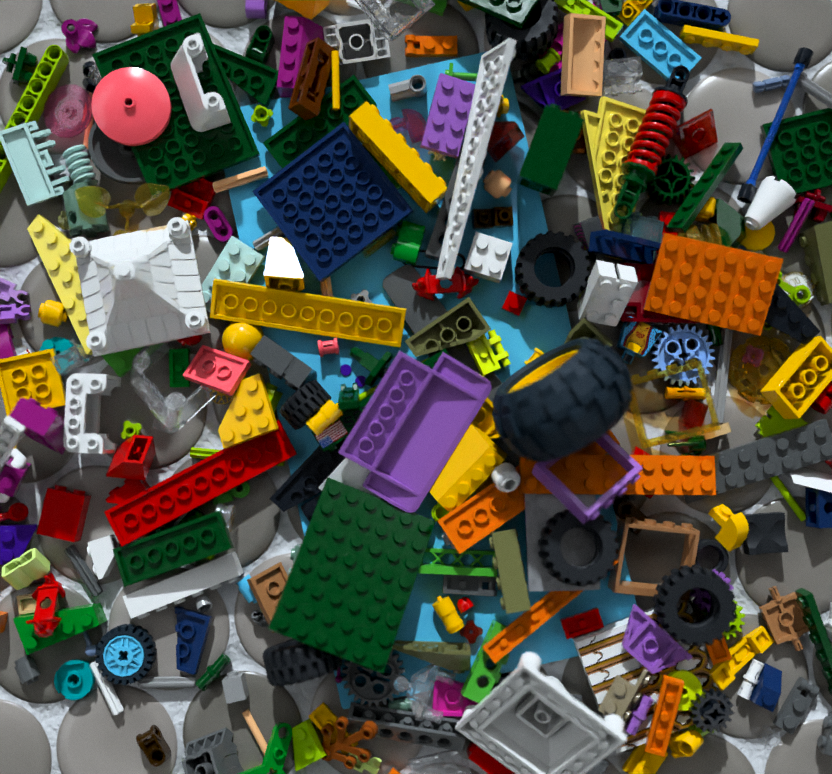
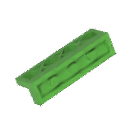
[418,548,497,577]

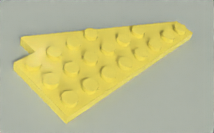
[580,96,653,260]
[27,214,116,355]

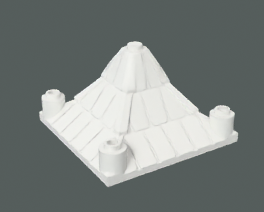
[69,217,211,357]
[455,652,627,774]

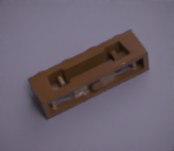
[288,37,335,120]

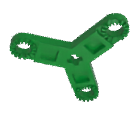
[239,722,292,774]

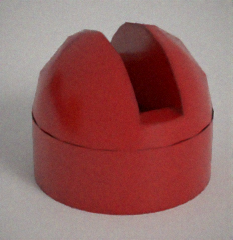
[457,597,474,613]

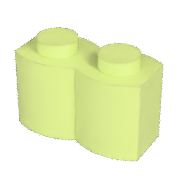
[1,548,50,590]

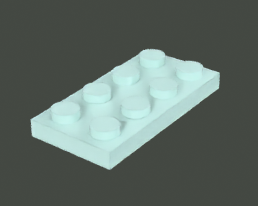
[202,236,265,321]

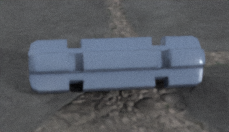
[752,75,791,93]

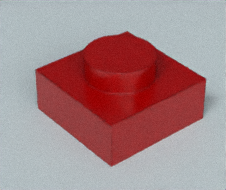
[501,291,527,317]

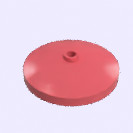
[91,67,172,146]

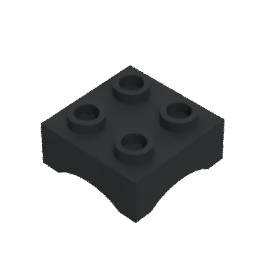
[743,512,788,555]

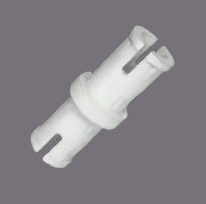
[737,658,765,700]

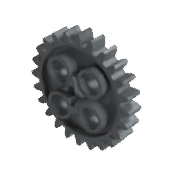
[342,649,405,707]

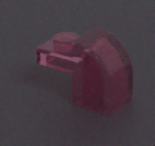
[389,109,426,144]

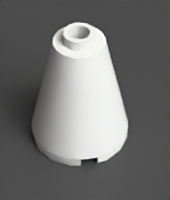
[744,176,796,230]

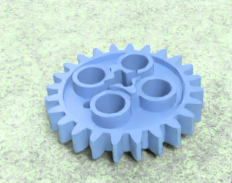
[650,324,715,387]

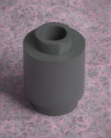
[14,654,41,686]

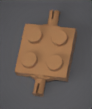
[759,586,809,651]

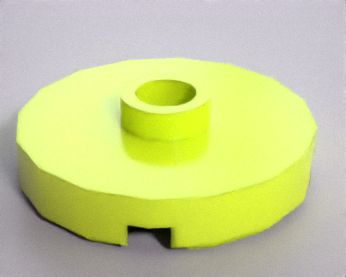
[667,670,702,711]

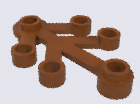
[321,716,378,770]

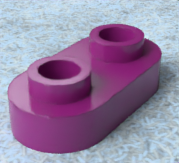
[204,206,234,243]

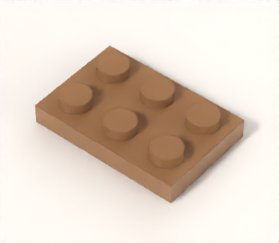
[247,562,288,633]

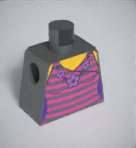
[573,216,605,262]

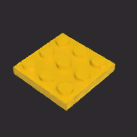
[0,348,66,416]

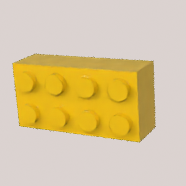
[760,336,832,419]

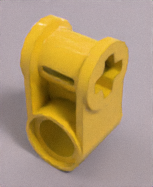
[668,730,704,758]

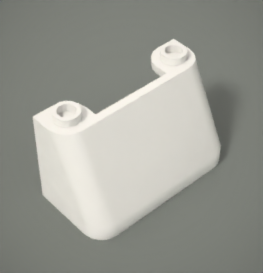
[171,33,231,132]

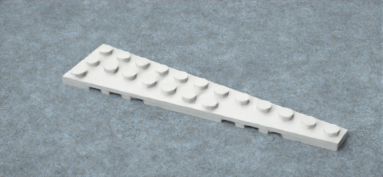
[436,38,516,280]

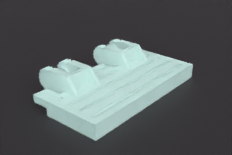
[0,121,71,206]

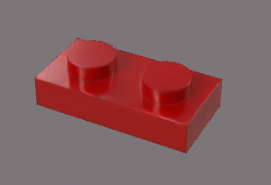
[560,607,604,639]

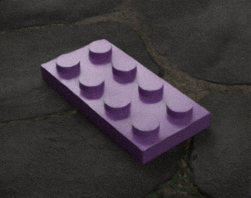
[420,73,475,159]

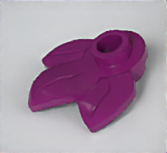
[61,18,98,54]

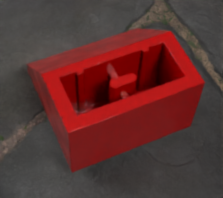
[106,435,156,480]

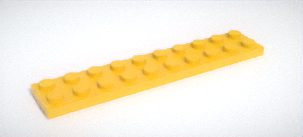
[210,279,406,347]

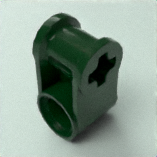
[245,25,275,65]

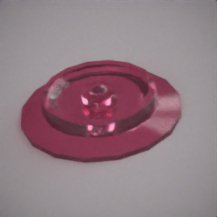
[43,84,93,138]

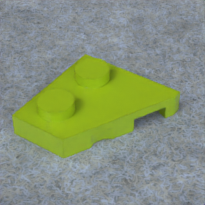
[292,719,326,772]

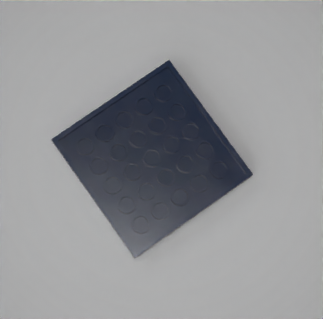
[252,122,414,282]

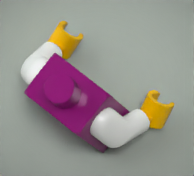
[0,446,31,503]

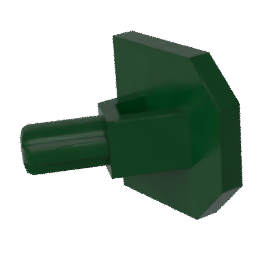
[350,347,393,387]

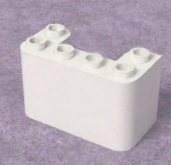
[63,373,121,454]

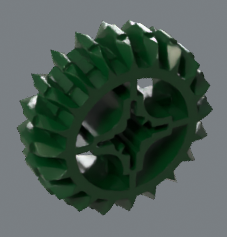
[646,153,696,206]

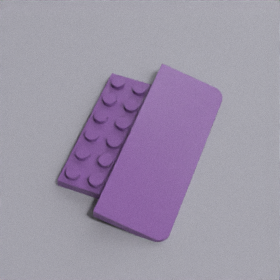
[339,350,492,513]

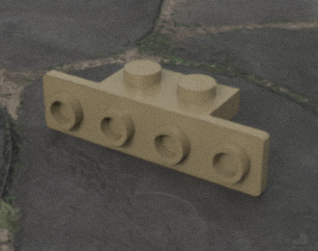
[598,669,652,722]

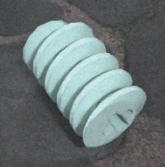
[63,145,98,186]

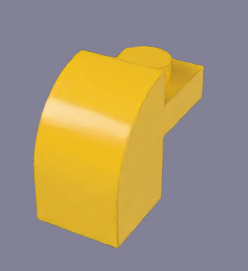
[130,3,159,36]
[708,504,749,552]

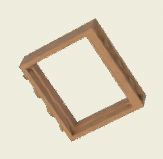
[608,517,700,600]

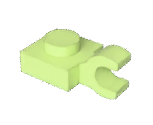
[349,753,382,774]

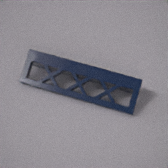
[589,229,661,264]

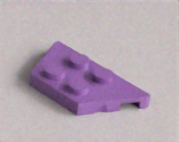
[622,604,693,674]

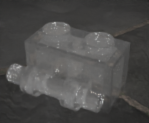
[602,56,643,97]

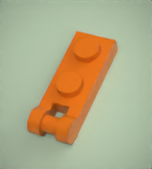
[405,34,457,57]

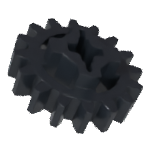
[689,688,734,733]

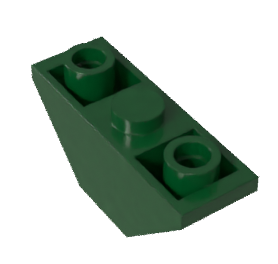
[714,198,746,248]

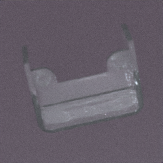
[129,342,215,432]

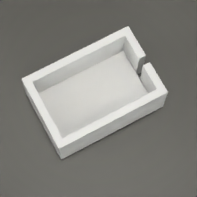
[577,260,638,327]

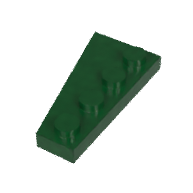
[213,44,279,108]

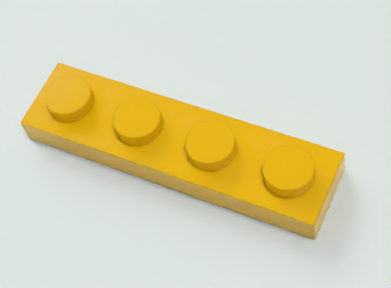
[679,25,759,55]

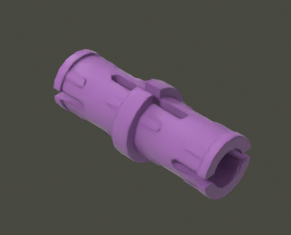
[624,693,655,736]

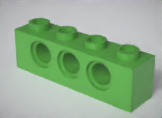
[460,620,509,703]

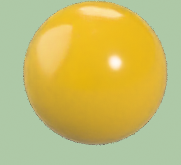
[222,321,264,361]

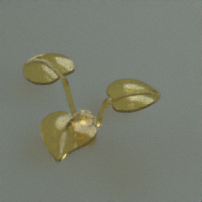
[74,183,169,236]

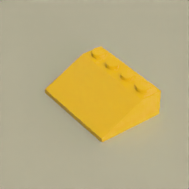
[429,422,507,512]

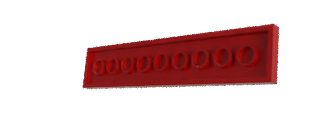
[104,420,297,547]

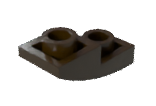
[471,207,513,229]

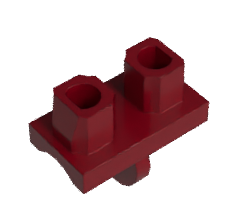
[793,189,832,223]

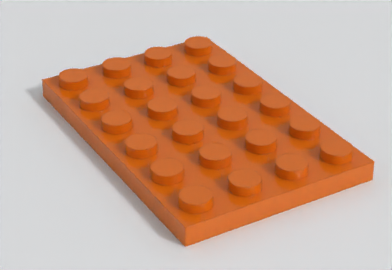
[643,233,784,336]

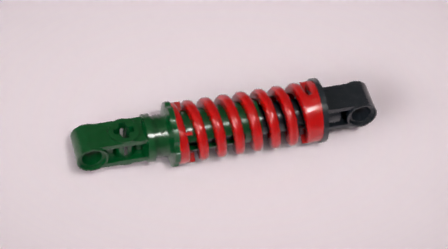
[610,66,690,225]

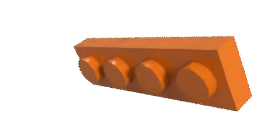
[644,675,685,757]

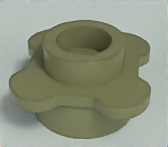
[58,211,69,230]

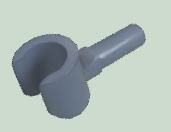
[82,630,98,656]

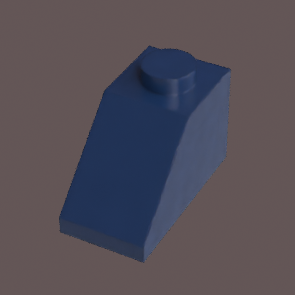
[750,662,782,712]

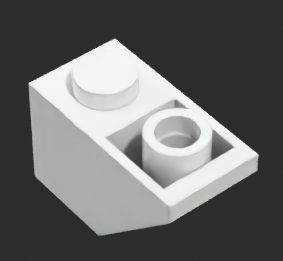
[87,534,120,580]

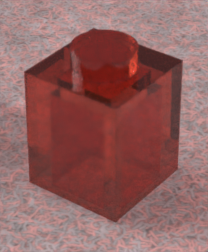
[678,399,709,430]

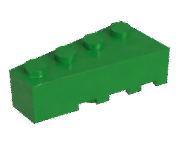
[13,603,107,655]

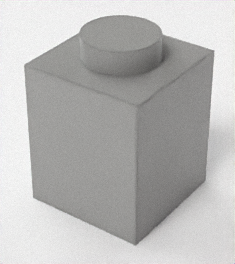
[222,670,249,704]

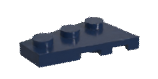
[175,606,213,675]

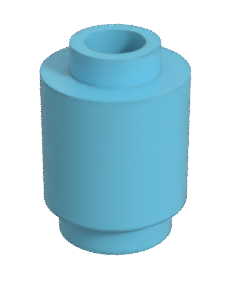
[236,574,257,604]

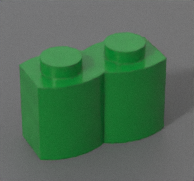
[391,220,426,266]

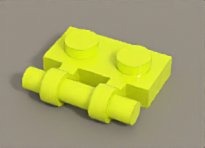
[466,330,511,376]

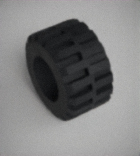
[279,380,332,430]

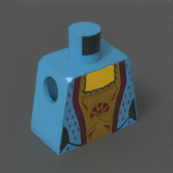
[617,316,662,365]

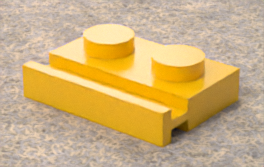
[622,743,668,774]

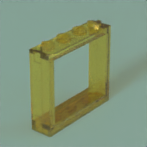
[630,358,721,449]

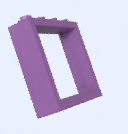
[532,434,643,524]

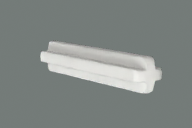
[90,661,124,715]

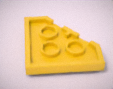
[218,373,279,449]

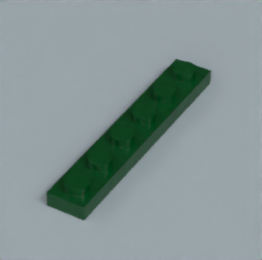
[666,142,743,233]
[795,588,832,696]

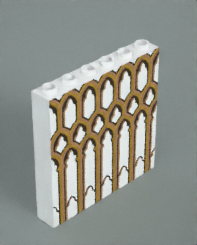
[572,599,722,754]

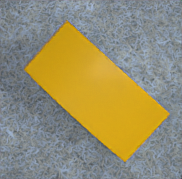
[617,0,655,27]

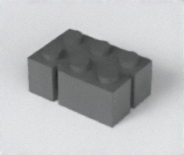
[251,335,316,391]

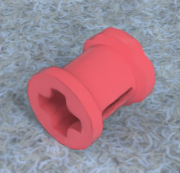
[318,338,340,357]

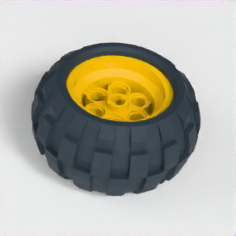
[492,338,633,462]

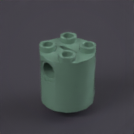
[63,182,109,238]

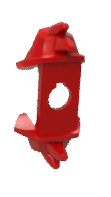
[412,266,479,301]
[26,573,66,637]

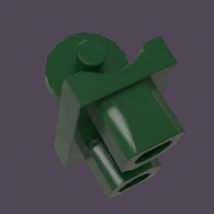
[2,46,37,85]

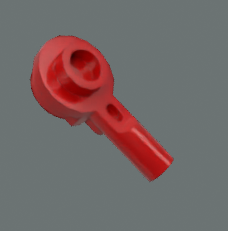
[0,502,29,522]

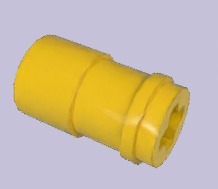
[306,400,343,436]
[432,595,464,634]

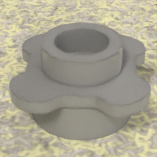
[351,289,372,303]

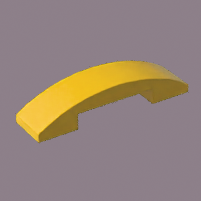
[709,626,774,691]

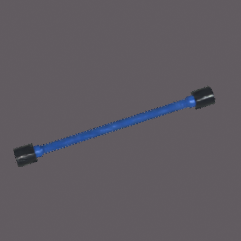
[737,47,814,204]

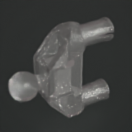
[393,664,456,724]

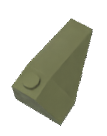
[405,297,491,357]
[392,640,471,674]

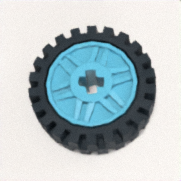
[95,624,157,685]

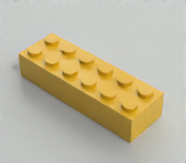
[349,101,447,214]

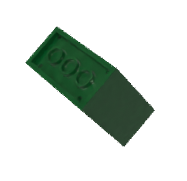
[516,104,584,197]

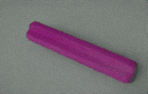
[778,198,815,253]

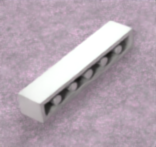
[123,551,244,619]

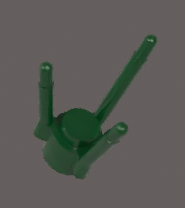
[665,430,706,456]

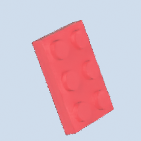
[183,345,251,396]

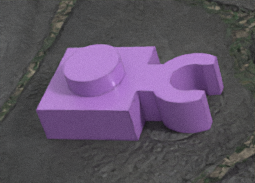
[0,304,32,324]

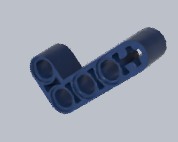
[654,0,731,32]

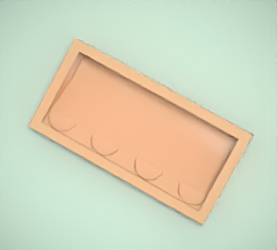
[560,13,606,97]

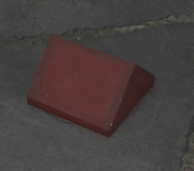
[672,109,718,159]
[487,121,525,163]

